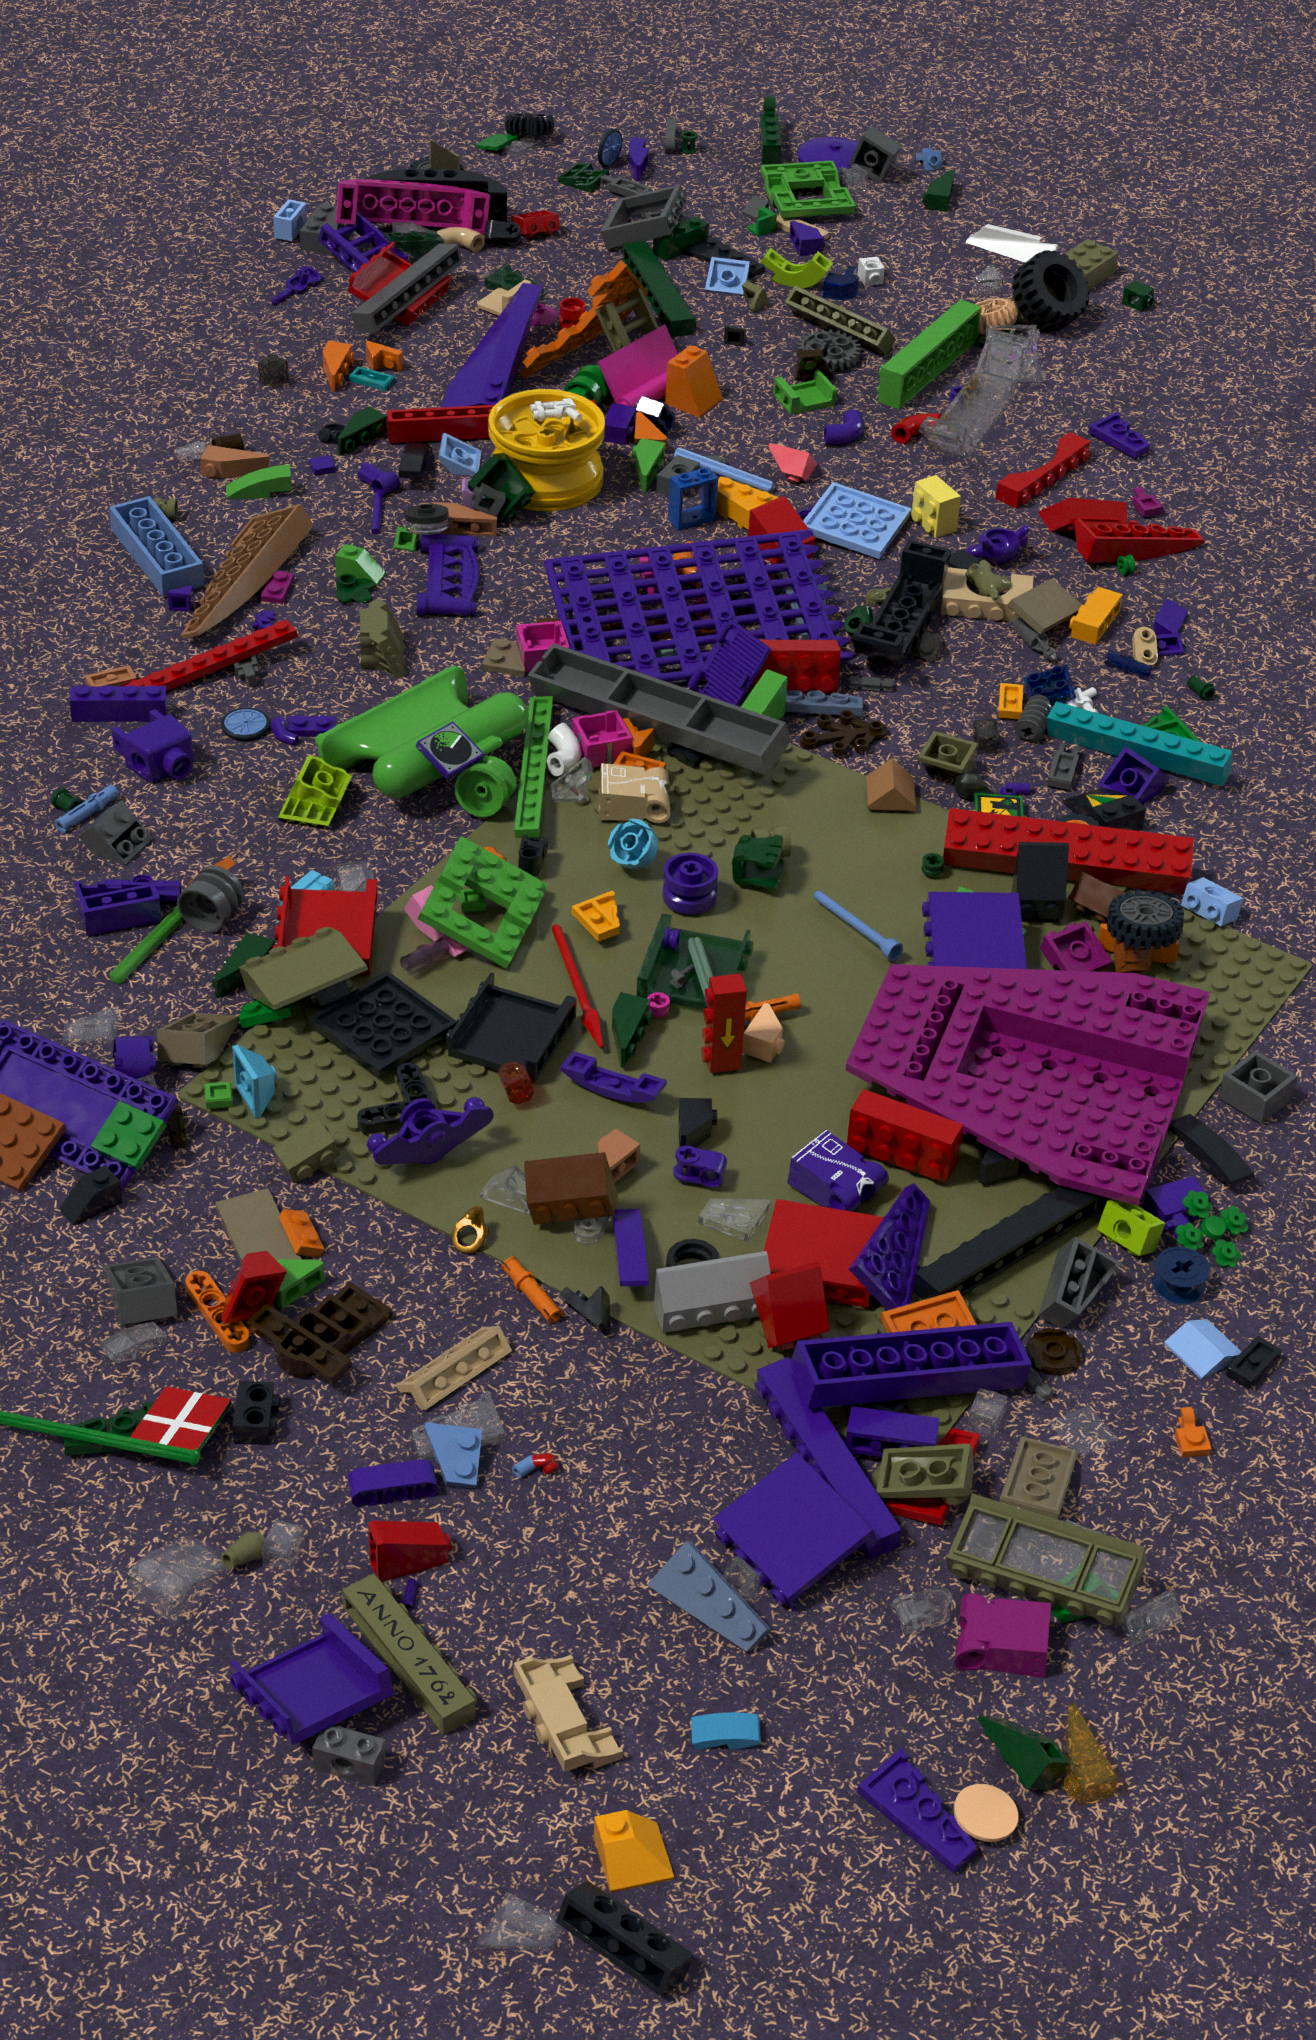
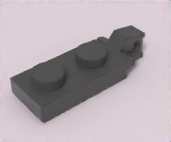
[600,174,652,197]
[232,655,260,688]

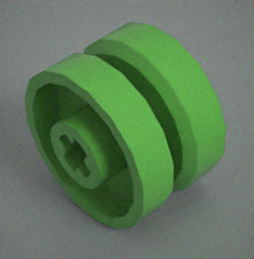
[455,756,517,817]

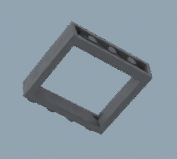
[600,184,687,249]

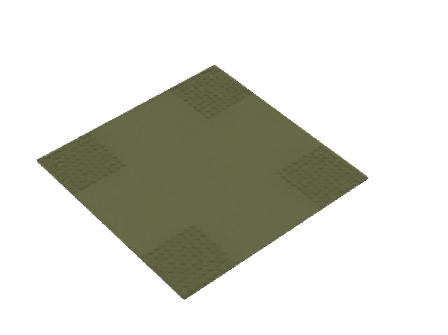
[178,730,1312,1444]

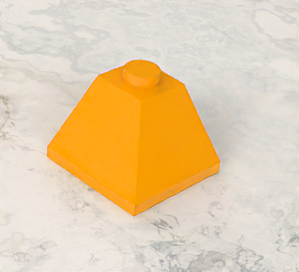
[594,1810,674,1893]

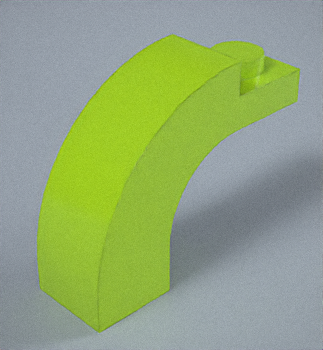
[760,248,833,288]

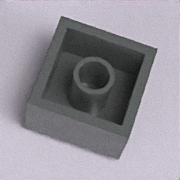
[849,126,902,183]
[1219,1050,1298,1124]

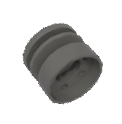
[177,865,245,933]

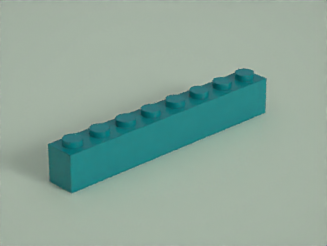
[1047,702,1232,786]

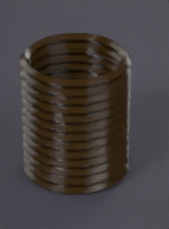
[212,433,245,451]

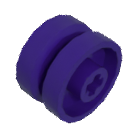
[662,852,718,914]

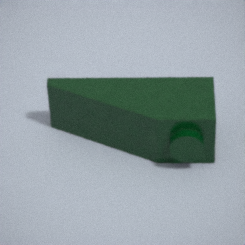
[922,169,955,212]

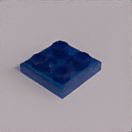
[1023,665,1076,706]

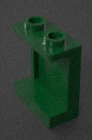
[468,453,536,522]

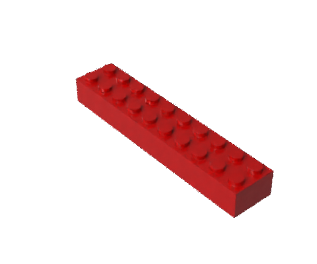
[943,808,1194,894]

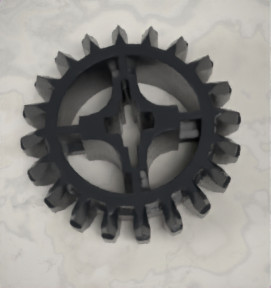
[505,113,554,136]

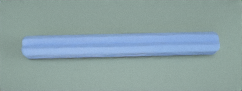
[674,448,773,493]

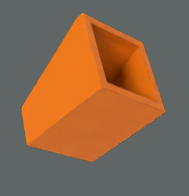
[665,345,722,417]

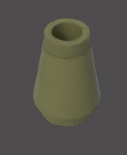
[221,1531,267,1569]

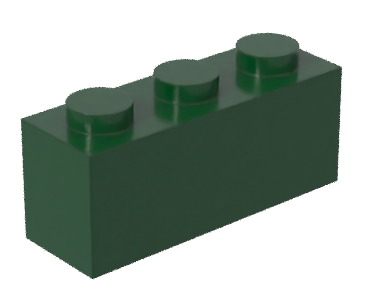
[653,216,709,261]

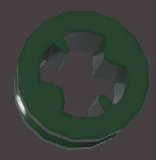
[921,853,944,877]

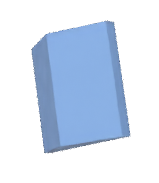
[705,257,750,296]
[438,433,482,475]
[1164,1319,1241,1380]

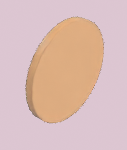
[954,1784,1018,1842]

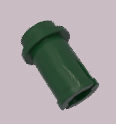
[1187,675,1215,700]

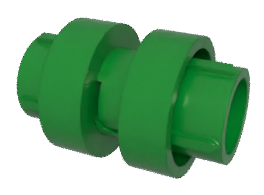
[563,365,610,406]

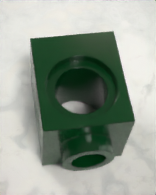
[1122,281,1154,312]

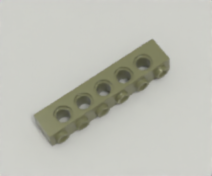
[785,286,896,356]

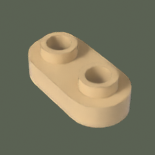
[1132,627,1158,669]

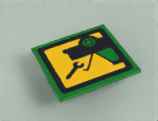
[974,793,1024,817]

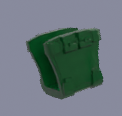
[732,835,784,892]

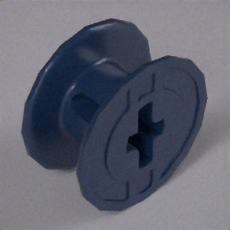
[1152,1247,1211,1304]

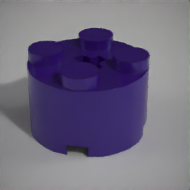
[113,1036,155,1086]

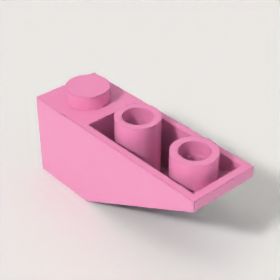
[404,885,470,957]

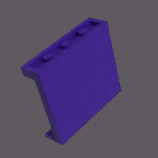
[922,892,1027,969]
[713,1452,877,1611]
[229,1613,394,1745]

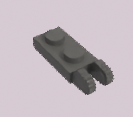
[1047,743,1080,790]

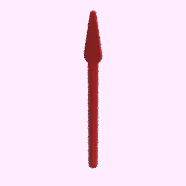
[552,924,604,1049]

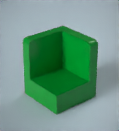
[747,207,777,237]

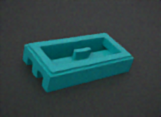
[349,366,395,391]

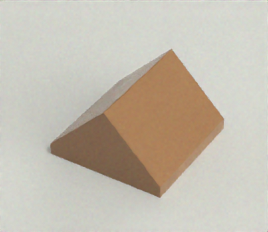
[866,758,916,811]

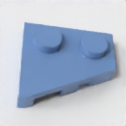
[424,1422,482,1488]

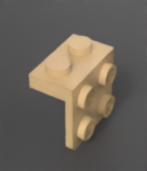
[477,280,531,316]

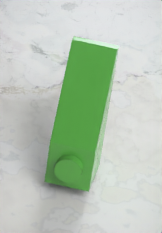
[632,438,665,492]

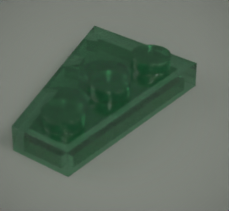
[485,263,545,298]

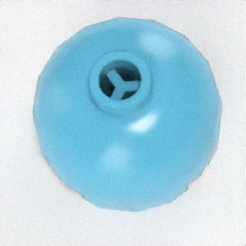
[608,818,658,870]

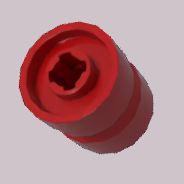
[559,297,586,330]

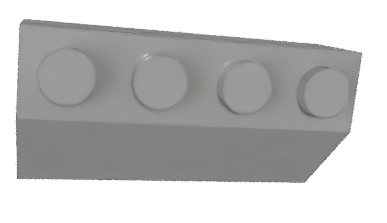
[654,1251,771,1333]

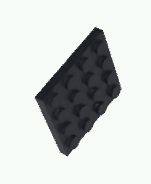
[309,971,457,1078]

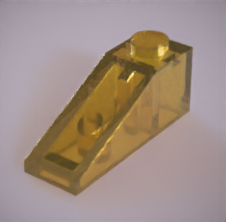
[1064,1703,1118,1807]

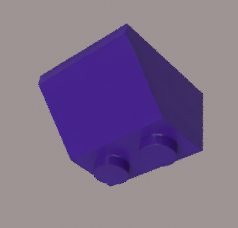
[1098,746,1171,804]

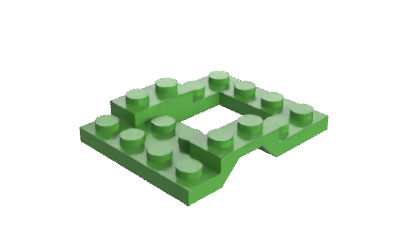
[760,161,856,219]
[417,836,548,968]

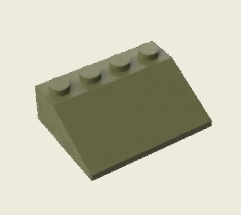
[239,927,368,1010]

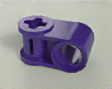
[673,1146,727,1187]

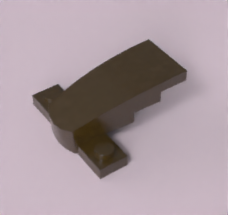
[246,1281,393,1385]

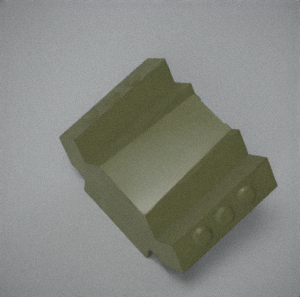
[360,598,407,679]

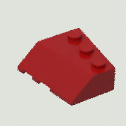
[1038,498,1127,532]

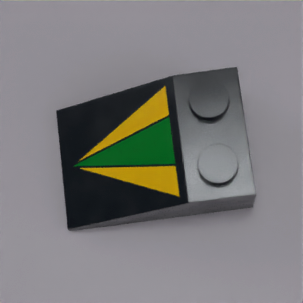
[1063,787,1146,831]

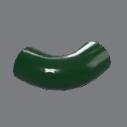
[844,606,873,640]

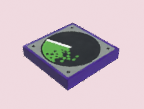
[416,721,484,780]

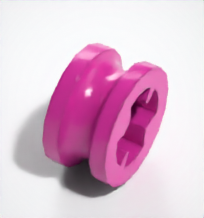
[647,992,670,1017]

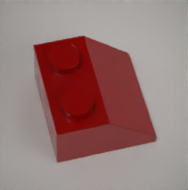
[221,1251,287,1324]

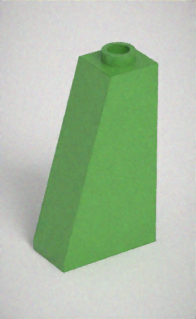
[741,669,788,720]

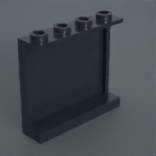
[446,973,577,1082]

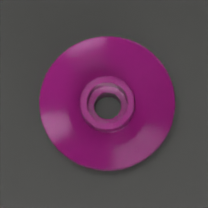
[532,304,559,326]

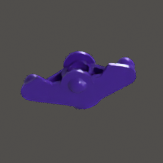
[367,1097,494,1165]

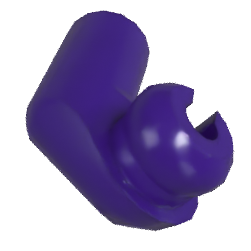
[271,716,299,746]
[999,783,1030,796]

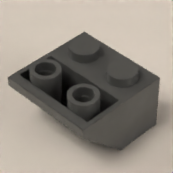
[78,800,153,865]

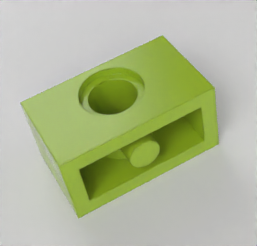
[1097,1199,1165,1256]

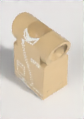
[598,763,670,823]

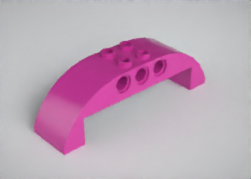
[335,179,490,234]

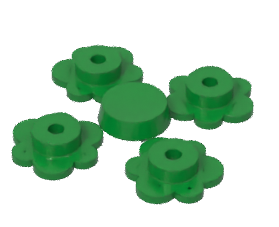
[1175,1190,1248,1267]

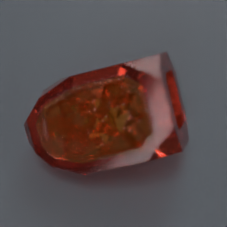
[498,1061,534,1105]

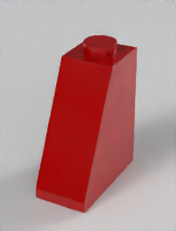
[368,1521,452,1582]

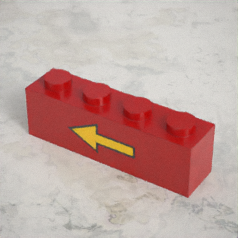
[701,973,747,1073]

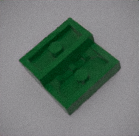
[557,163,610,192]

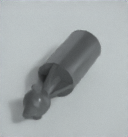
[1013,617,1057,661]

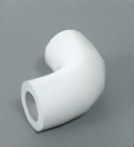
[546,723,582,776]

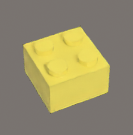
[911,475,961,538]

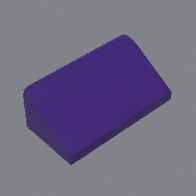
[1154,598,1188,635]
[1143,633,1185,657]

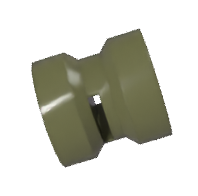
[153,497,178,520]

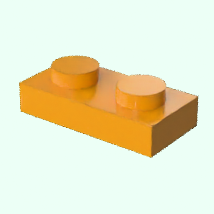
[998,683,1023,719]

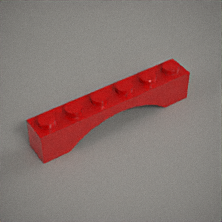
[996,432,1091,509]

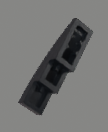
[399,442,429,479]
[1169,1114,1254,1186]

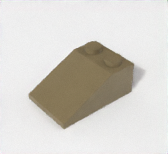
[157,1012,239,1068]

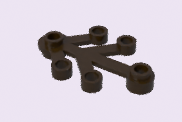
[800,710,888,756]

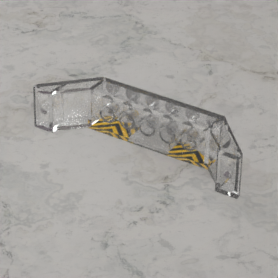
[919,329,1031,460]

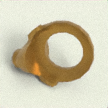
[451,1206,489,1254]

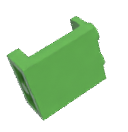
[773,370,838,415]

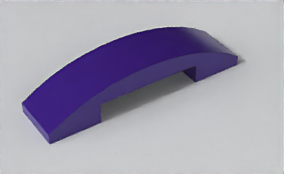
[561,1051,667,1102]

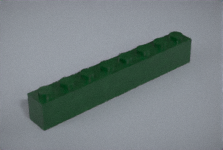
[623,240,696,337]

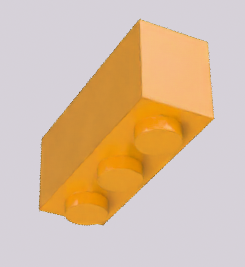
[1069,587,1123,645]

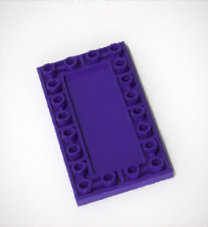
[0,1019,179,1191]

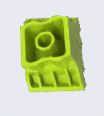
[278,754,352,826]

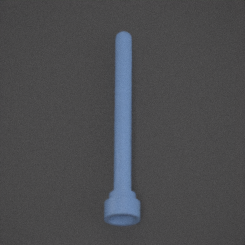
[814,891,903,961]

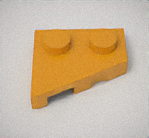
[571,890,620,942]

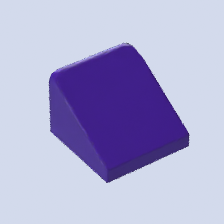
[168,586,194,612]

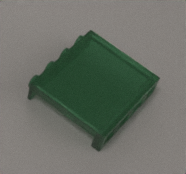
[636,914,754,1010]

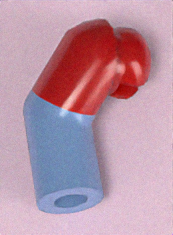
[512,1453,558,1479]

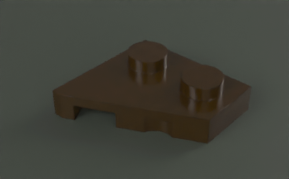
[794,349,834,382]

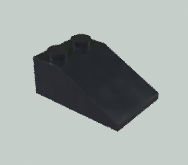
[1011,842,1069,919]

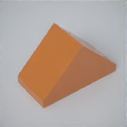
[635,411,667,450]

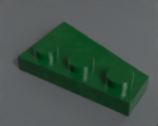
[64,1401,153,1456]

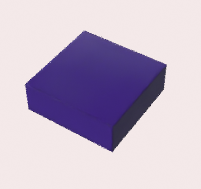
[309,455,336,476]

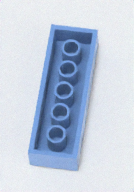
[109,496,205,597]

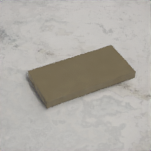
[1007,578,1082,634]
[215,1188,302,1263]
[999,1437,1078,1520]

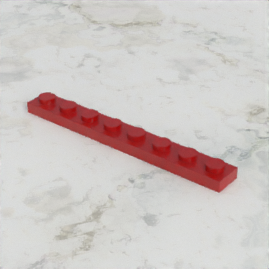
[124,619,298,691]

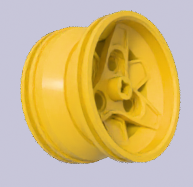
[489,389,605,511]

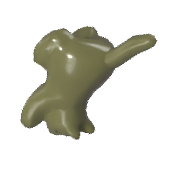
[965,560,1011,600]

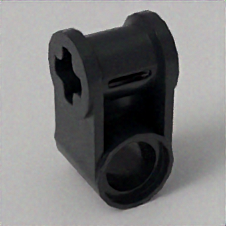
[484,220,522,246]
[518,834,548,877]

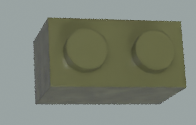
[272,1119,340,1183]

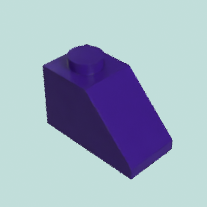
[789,221,825,256]

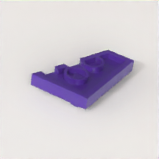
[1089,412,1150,459]

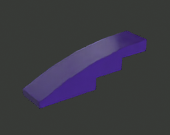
[612,1209,648,1286]

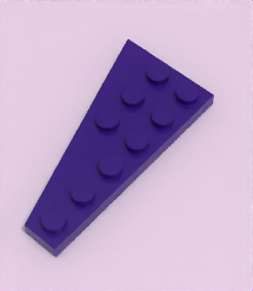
[849,1183,930,1311]

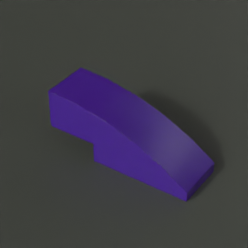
[628,137,649,181]

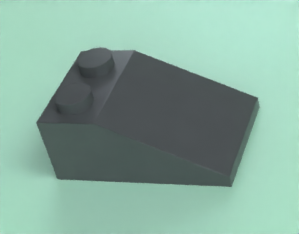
[103,1257,178,1327]

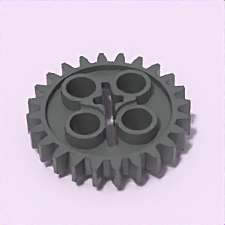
[796,329,861,372]

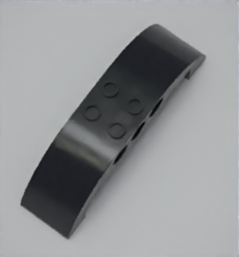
[365,169,507,224]
[853,540,951,665]

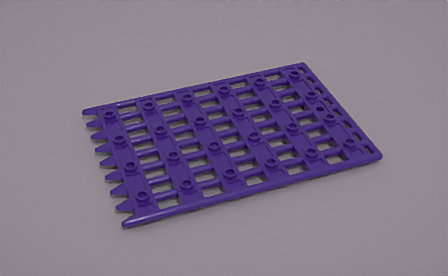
[544,529,855,682]

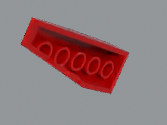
[1074,517,1205,563]

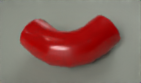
[891,413,943,444]

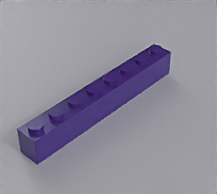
[755,1357,901,1559]

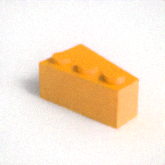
[716,476,778,530]

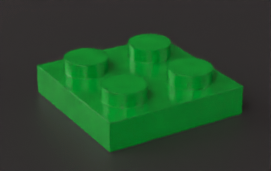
[90,1101,167,1171]

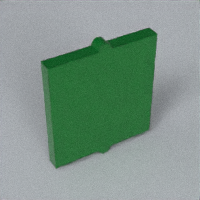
[475,134,519,151]

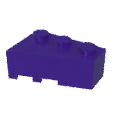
[74,881,161,935]

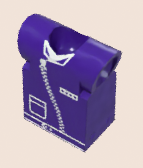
[787,1129,889,1212]

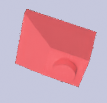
[768,443,818,483]

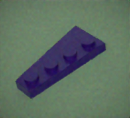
[857,1748,977,1874]

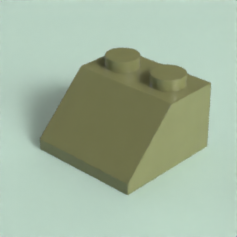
[917,731,978,776]

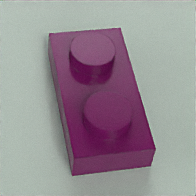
[261,571,294,604]

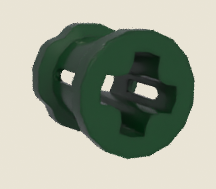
[680,131,698,154]
[51,788,84,813]

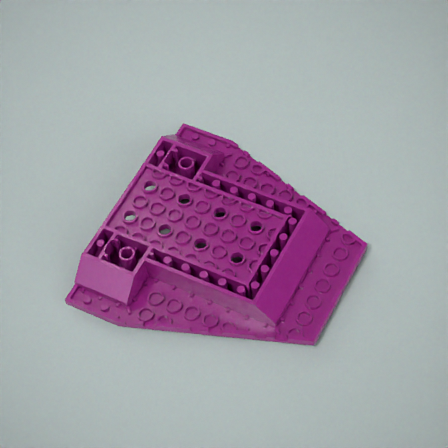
[845,964,1210,1206]

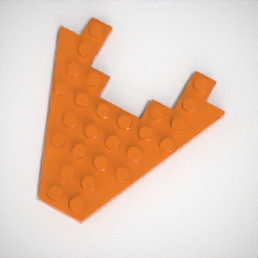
[520,260,649,378]

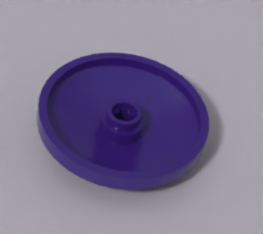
[798,136,862,177]

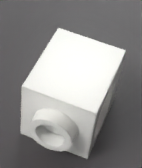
[858,257,885,286]

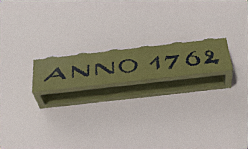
[342,1573,477,1736]

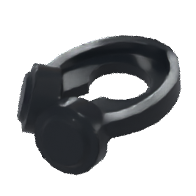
[318,423,345,444]

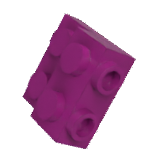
[1039,921,1113,972]

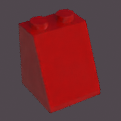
[748,496,816,564]
[750,1261,830,1352]

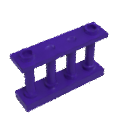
[319,211,408,273]

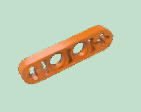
[185,1271,250,1353]

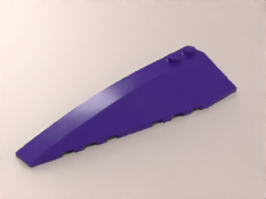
[442,283,543,407]

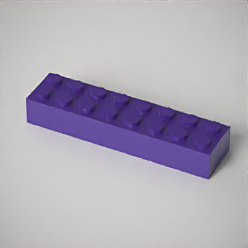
[790,1322,1032,1408]

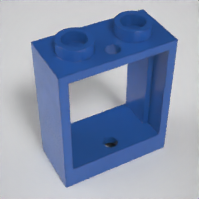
[668,467,718,531]

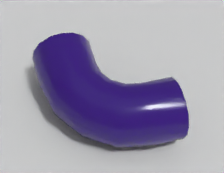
[824,409,864,445]

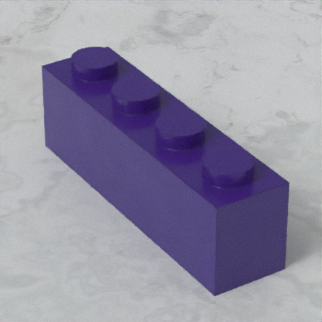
[70,685,168,722]

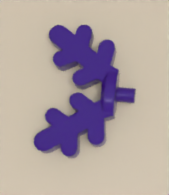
[252,610,275,630]

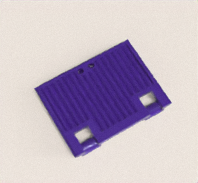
[687,619,772,706]

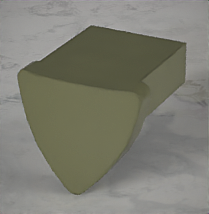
[742,281,768,311]

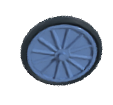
[598,129,623,167]
[221,708,271,740]

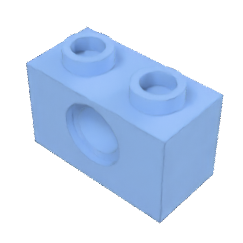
[273,199,307,241]
[1181,877,1244,926]

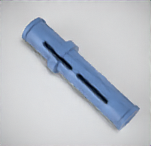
[54,784,119,833]

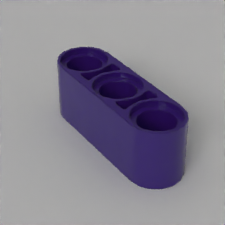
[347,1459,438,1508]

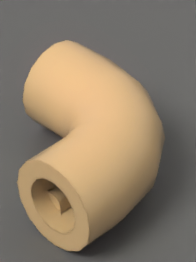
[430,227,485,252]

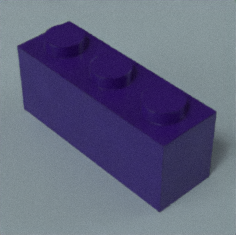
[846,1406,940,1457]

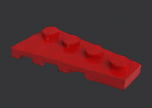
[885,1428,980,1526]

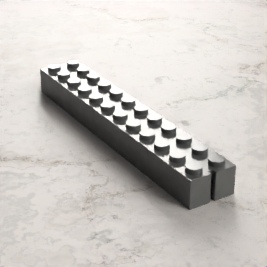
[528,643,791,775]

